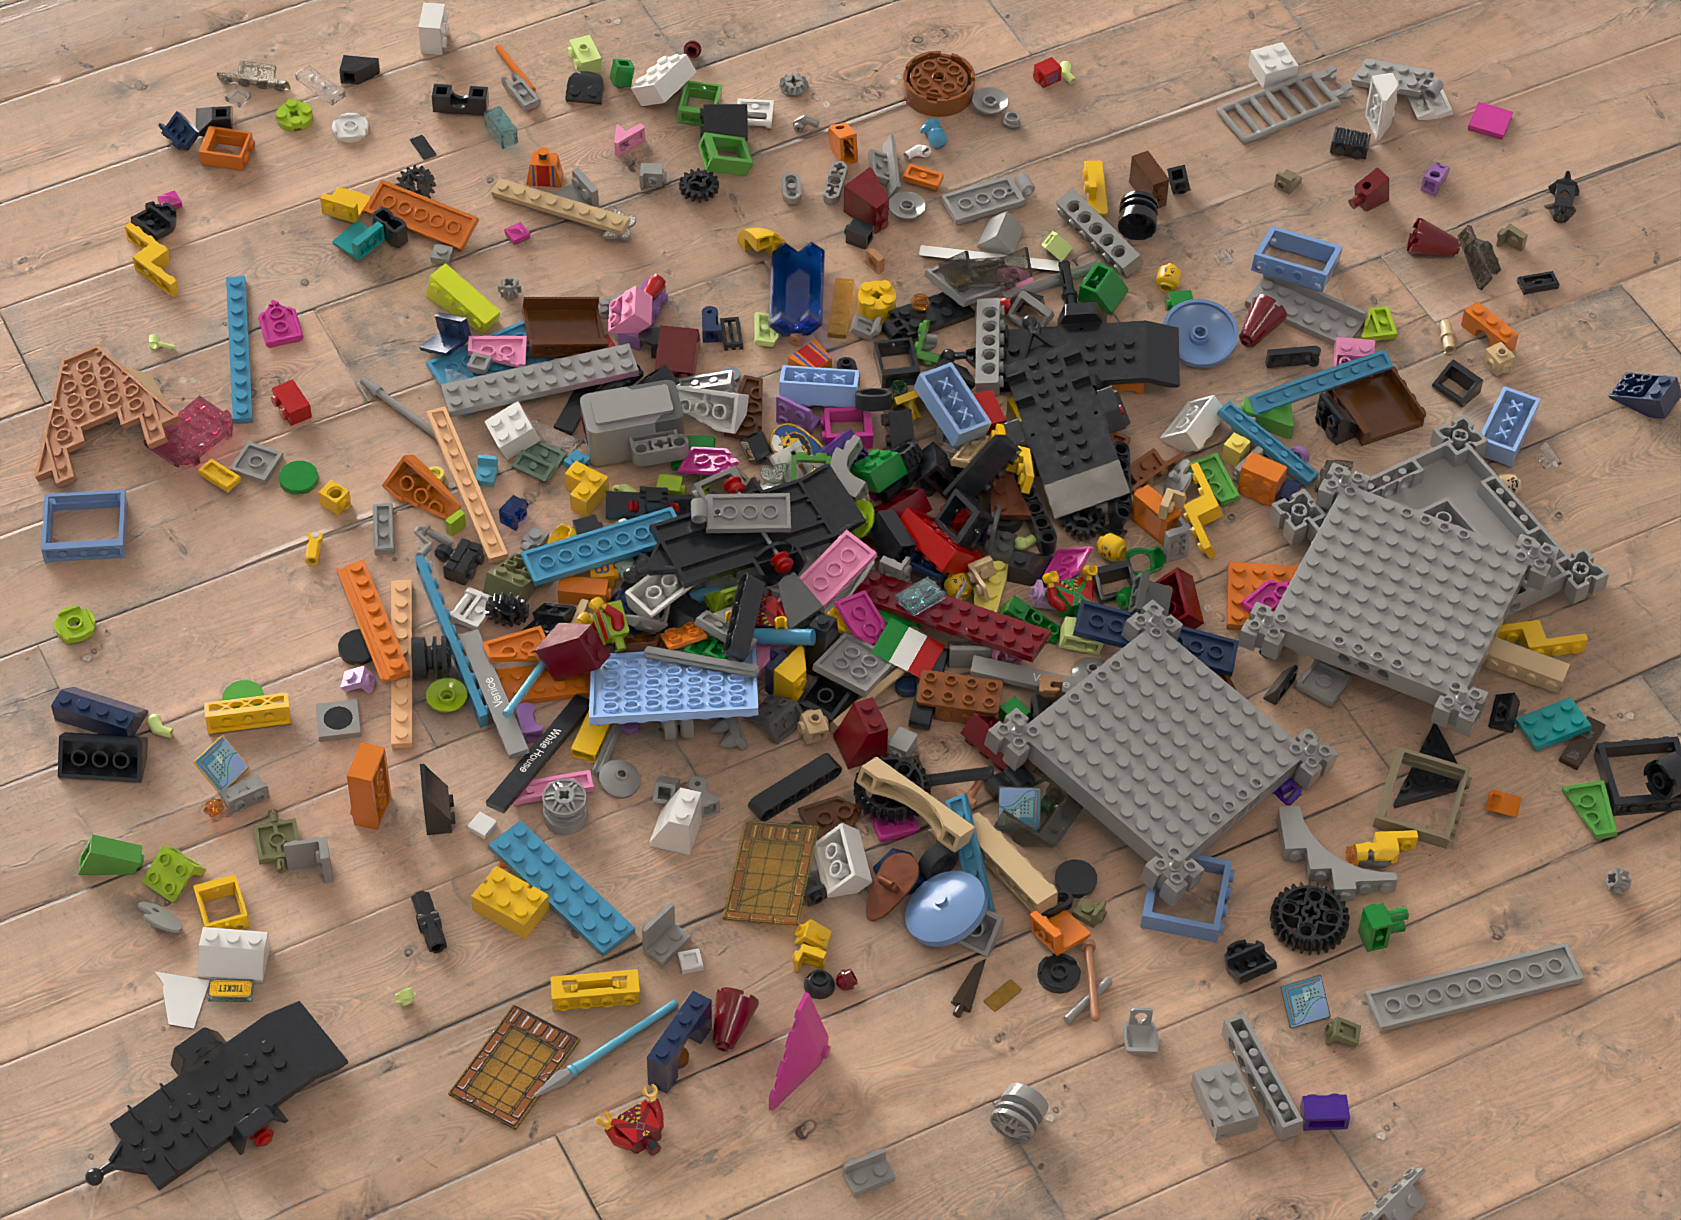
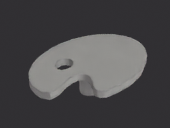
[1163,460,1193,494]
[137,902,182,933]

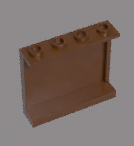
[522,297,608,358]
[1325,366,1426,446]

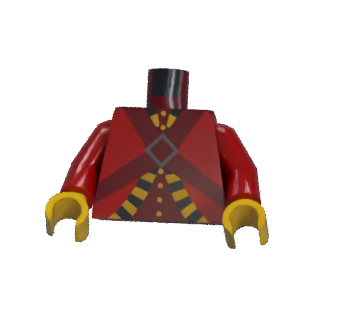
[725,587,788,630]
[596,1084,664,1156]

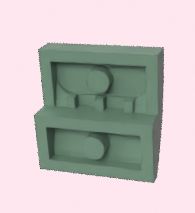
[512,441,567,483]

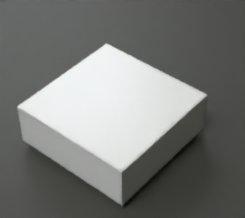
[467,811,497,839]
[678,948,704,974]

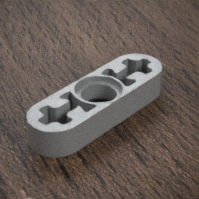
[823,161,848,205]

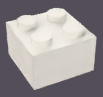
[418,3,450,55]
[1248,42,1298,89]
[485,401,541,460]

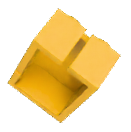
[471,866,550,939]

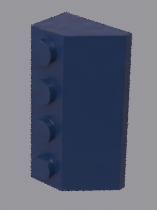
[51,687,148,736]

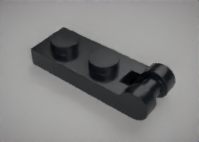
[1265,346,1321,368]

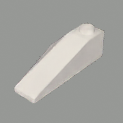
[676,385,749,434]

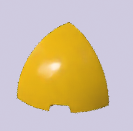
[737,227,788,258]

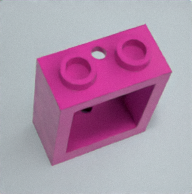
[820,407,873,449]

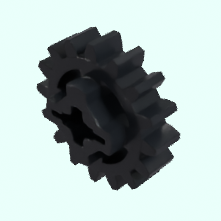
[395,165,436,199]
[679,168,719,203]
[1062,506,1105,540]
[485,592,530,627]

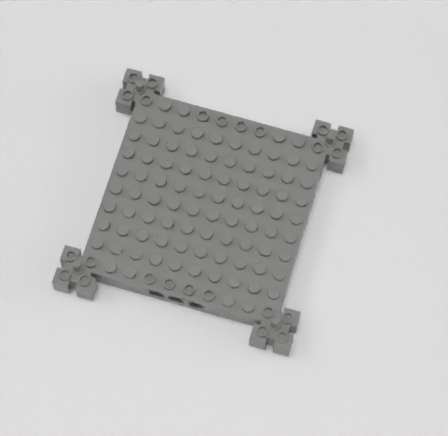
[1269,415,1609,617]
[1238,462,1559,737]
[984,599,1338,907]

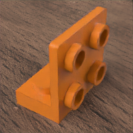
[660,621,708,650]
[1029,910,1091,956]

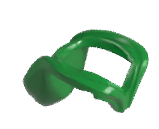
[1125,547,1165,577]

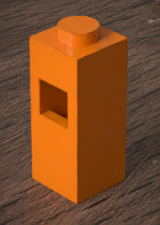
[557,576,612,605]

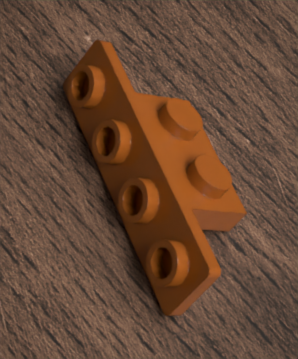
[1130,448,1186,495]

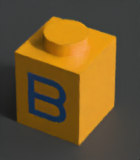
[589,563,619,588]

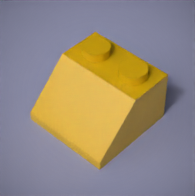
[774,645,807,701]

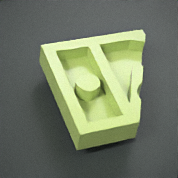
[754,312,792,347]

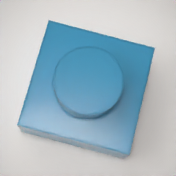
[563,449,591,469]

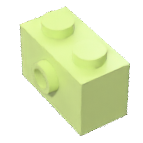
[567,35,602,73]
[1059,616,1104,655]

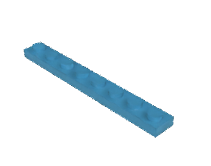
[1248,349,1393,415]

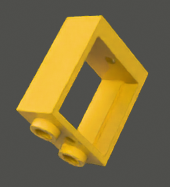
[193,874,250,930]

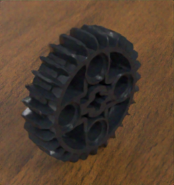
[853,753,931,826]
[1270,881,1350,955]

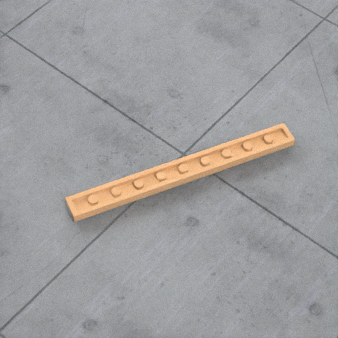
[427,407,508,564]
[391,580,413,749]

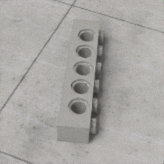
[1055,188,1144,278]
[975,298,1005,396]
[1221,1013,1303,1141]

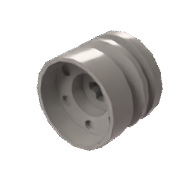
[542,778,588,836]
[990,1083,1049,1143]

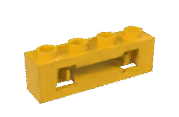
[550,969,640,1011]

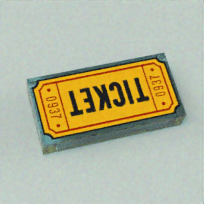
[207,979,254,1002]

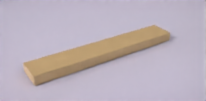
[828,667,907,733]

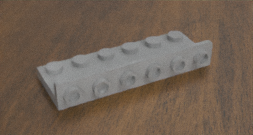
[1245,274,1367,346]

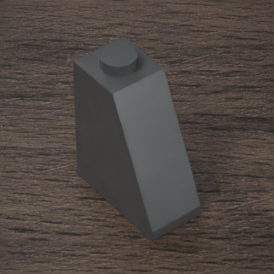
[778,572,825,629]

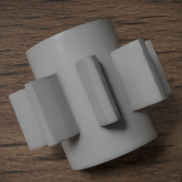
[498,277,522,301]
[1604,867,1632,895]

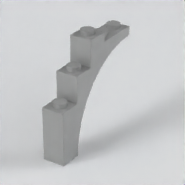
[1276,806,1398,902]

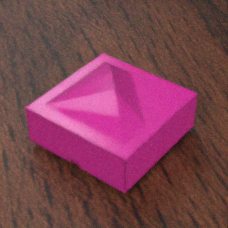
[157,190,183,209]
[504,222,530,245]

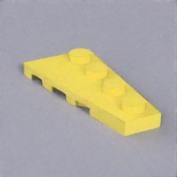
[973,561,1009,613]

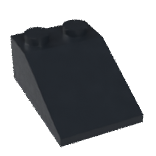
[420,764,456,835]

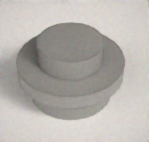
[1003,111,1021,128]

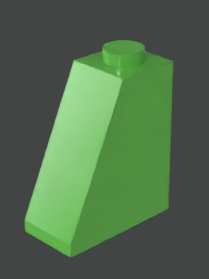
[1239,396,1294,439]
[78,834,144,875]

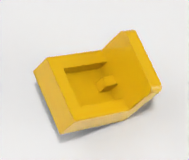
[795,919,832,951]
[792,943,827,973]

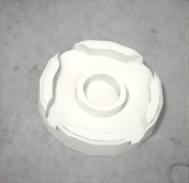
[332,113,369,143]

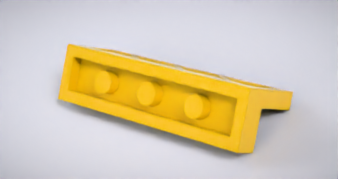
[205,693,291,734]

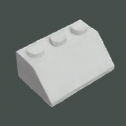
[1365,73,1400,140]
[1160,395,1223,453]
[625,574,693,618]
[813,823,872,898]
[197,927,270,983]

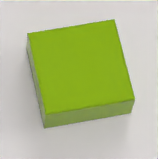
[445,509,466,537]

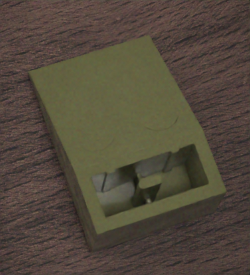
[483,553,539,602]

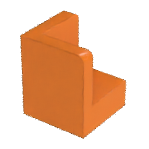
[1485,789,1522,817]

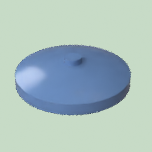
[1163,299,1238,368]
[905,871,988,947]

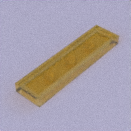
[827,278,854,339]

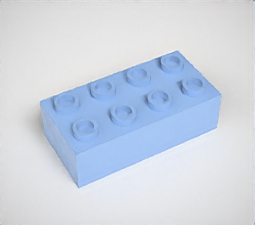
[914,362,992,448]
[779,365,859,408]
[1481,386,1541,467]

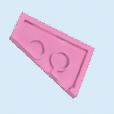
[468,336,527,368]

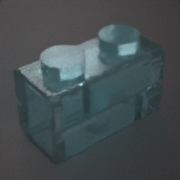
[484,106,518,149]

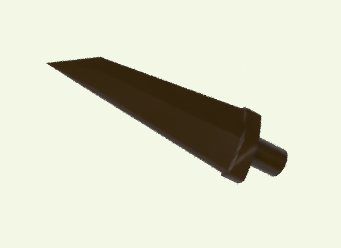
[951,959,986,1018]

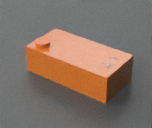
[346,742,392,830]

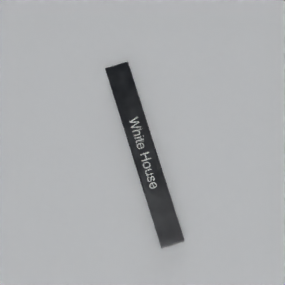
[486,694,590,813]

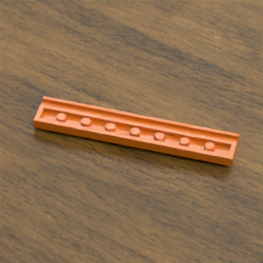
[336,559,411,684]

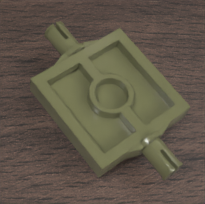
[253,809,299,873]

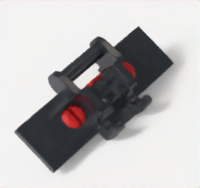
[605,486,692,520]

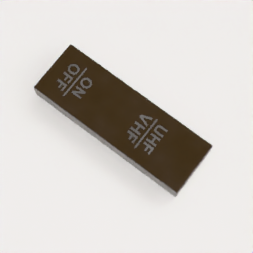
[1559,716,1606,770]

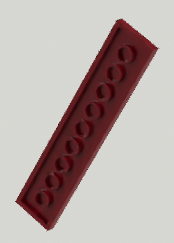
[852,570,1051,663]

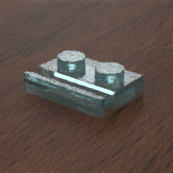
[895,577,946,616]

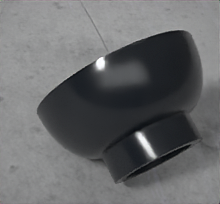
[804,969,835,999]

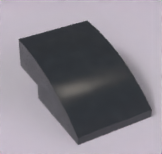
[798,673,859,722]

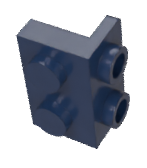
[158,111,201,150]

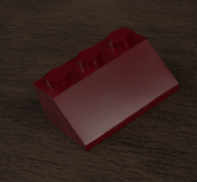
[871,489,932,532]
[1155,567,1204,629]
[960,713,1028,771]

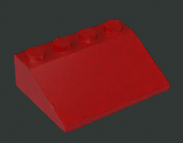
[900,508,984,575]

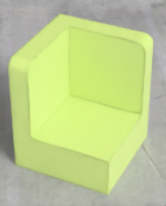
[1041,231,1074,261]

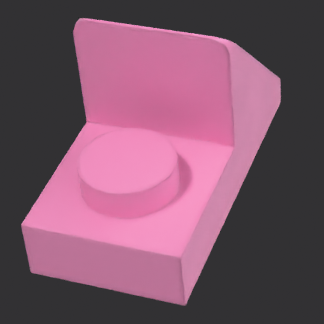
[614,123,645,157]

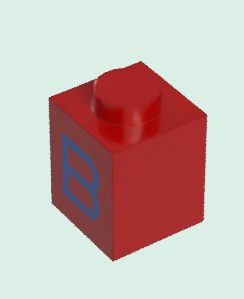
[1033,57,1062,88]

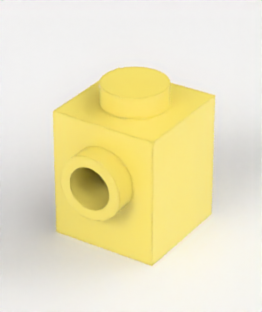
[1221,433,1251,467]

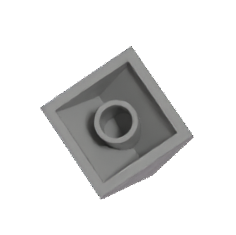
[977,211,1024,256]
[948,641,991,668]
[956,909,1004,957]

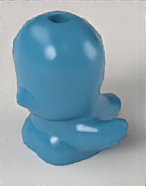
[920,119,948,148]

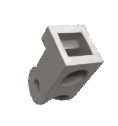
[688,776,720,818]

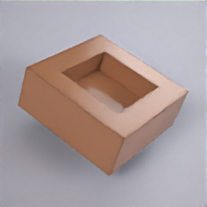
[866,248,885,274]

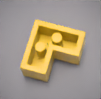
[565,461,609,517]

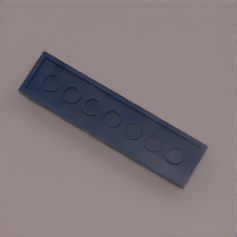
[1073,599,1239,677]

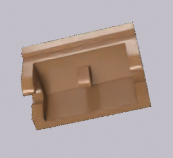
[1039,675,1063,703]

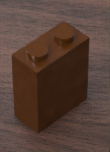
[1129,151,1169,208]

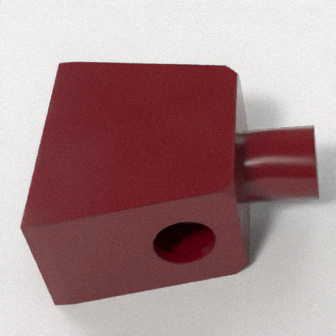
[1348,167,1389,211]

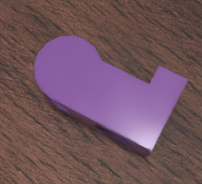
[1421,162,1450,196]
[517,702,543,744]

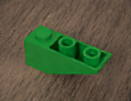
[999,595,1061,645]

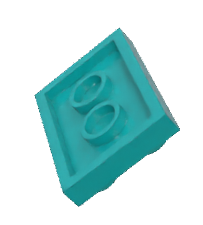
[1516,697,1591,751]

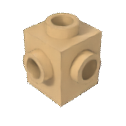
[1483,342,1515,376]
[797,709,829,745]

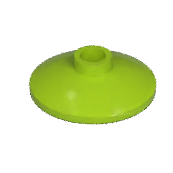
[850,499,875,539]
[426,678,468,713]

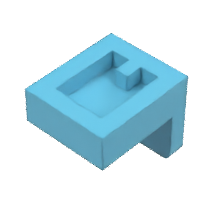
[475,455,498,487]

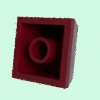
[843,167,889,234]
[655,325,701,378]
[535,623,611,681]
[833,697,888,770]

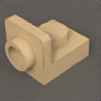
[1158,488,1186,520]

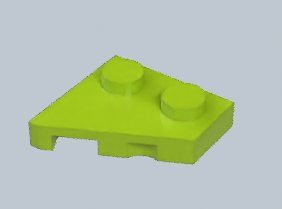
[1361,306,1398,341]

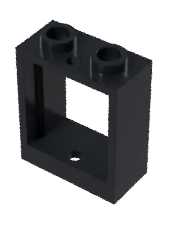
[873,337,920,388]
[934,488,993,551]

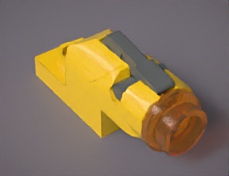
[1345,830,1418,868]

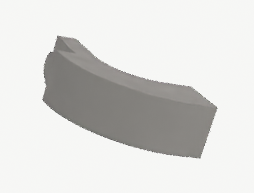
[831,435,869,501]

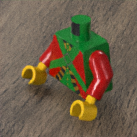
[1042,565,1098,618]

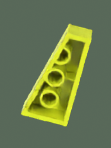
[426,263,501,334]

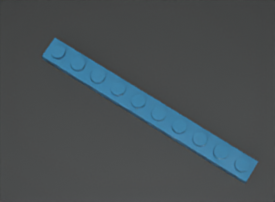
[226,276,253,424]
[415,555,490,728]

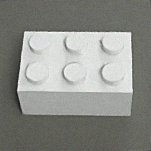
[631,54,697,106]

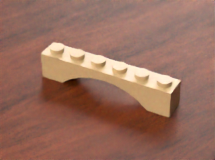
[856,757,975,853]

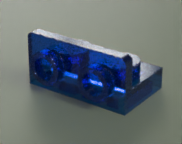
[765,646,788,695]

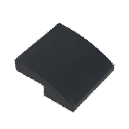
[522,603,576,636]

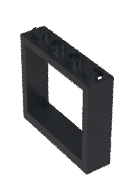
[1593,736,1681,816]

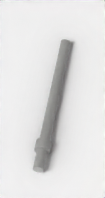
[360,377,437,440]

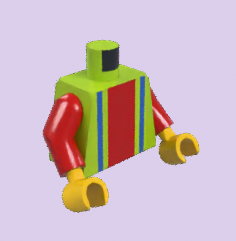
[576,597,629,652]

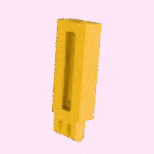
[571,711,614,763]

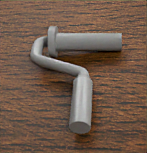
[414,524,454,557]

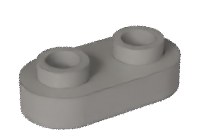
[782,172,801,204]

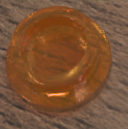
[910,293,930,311]
[203,798,224,817]

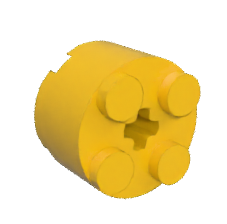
[858,280,896,323]

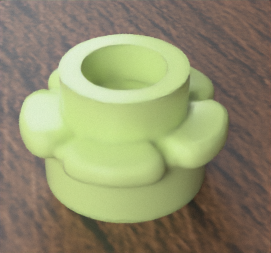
[395,987,416,1006]

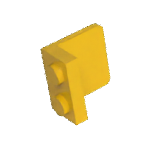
[320,187,371,223]

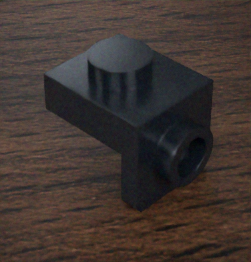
[803,875,828,907]

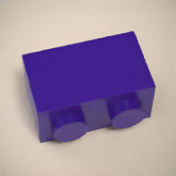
[1300,1093,1350,1131]

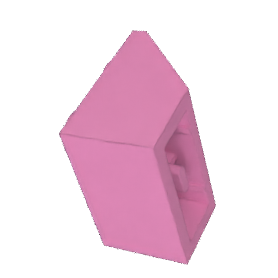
[608,286,652,334]
[1333,337,1375,377]

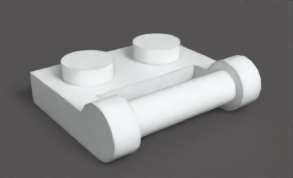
[737,98,774,129]
[769,440,815,483]
[449,587,496,630]

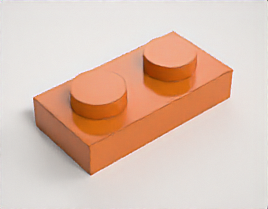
[903,164,944,191]

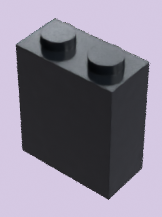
[700,104,748,141]

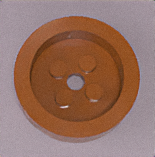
[902,51,975,117]

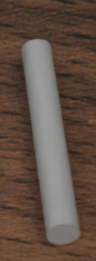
[1063,976,1113,1024]

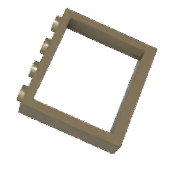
[1373,746,1472,849]

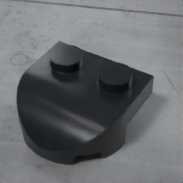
[565,71,605,105]
[131,201,177,241]
[1224,939,1277,984]

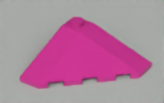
[769,992,831,1111]

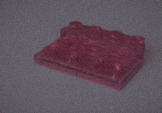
[144,396,234,468]

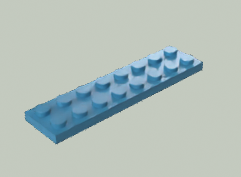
[521,507,677,586]
[488,820,635,957]

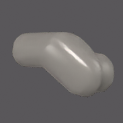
[793,114,820,132]

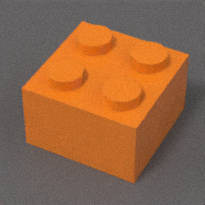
[1238,452,1287,507]

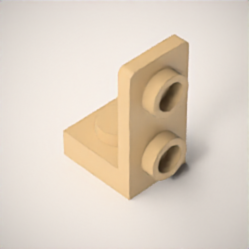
[967,555,996,602]

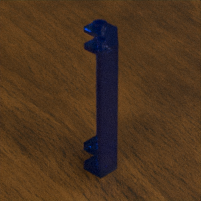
[768,242,825,336]

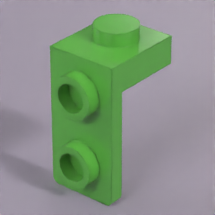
[914,320,941,365]

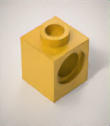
[318,480,351,516]

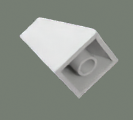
[649,788,702,855]

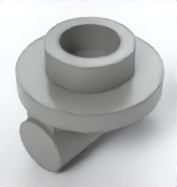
[918,334,938,350]

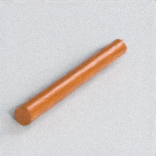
[495,45,536,92]

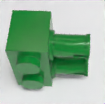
[1358,903,1409,952]

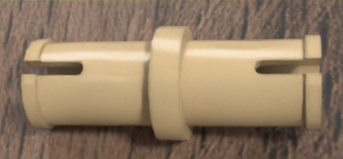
[1439,319,1456,354]

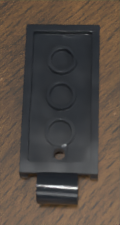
[881,292,975,344]

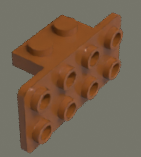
[916,670,1003,725]

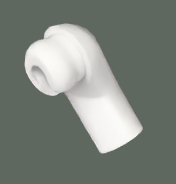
[903,145,931,161]

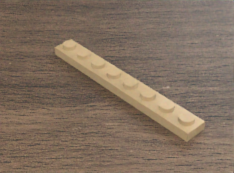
[491,178,631,236]

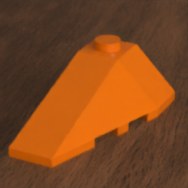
[382,454,462,520]

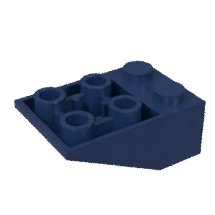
[1609,372,1681,419]

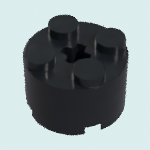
[1643,752,1681,801]

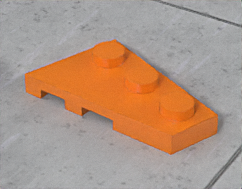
[482,625,546,662]

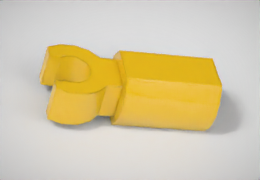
[305,532,323,565]

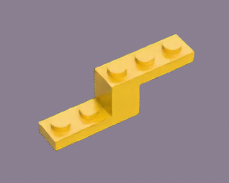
[124,222,179,297]
[989,424,1034,494]
[1183,462,1224,559]
[1496,620,1588,657]

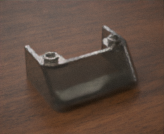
[938,247,1033,292]
[993,766,1084,848]

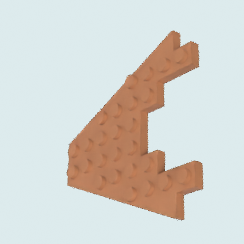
[34,344,181,488]

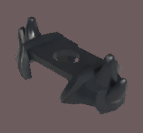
[1544,171,1580,223]

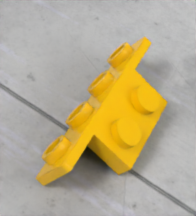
[1082,161,1108,216]

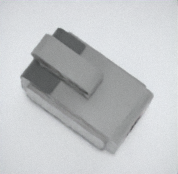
[580,380,689,467]

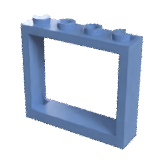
[1251,226,1343,292]
[41,490,128,562]
[1140,855,1235,943]

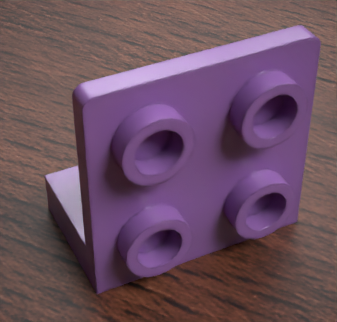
[776,395,820,435]

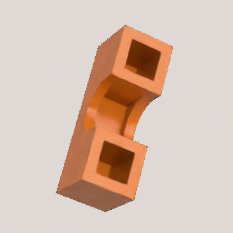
[1461,301,1519,351]

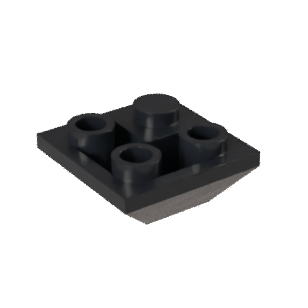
[196,106,233,136]
[1315,393,1358,445]

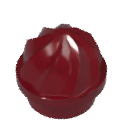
[684,40,702,58]
[836,968,858,990]

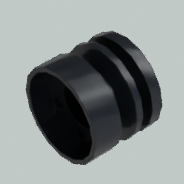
[1118,190,1159,240]
[411,635,452,680]

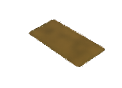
[983,979,1022,1012]

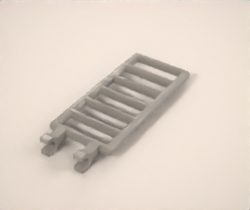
[1217,65,1353,144]

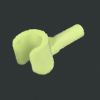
[149,334,175,350]

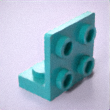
[332,221,385,261]

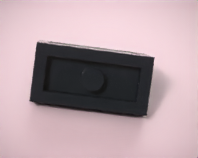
[1432,359,1483,407]
[1092,560,1135,604]

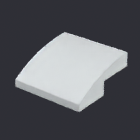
[1406,89,1453,120]

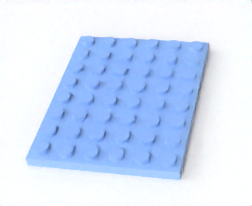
[589,646,758,726]

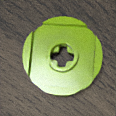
[276,99,313,132]
[54,606,96,645]

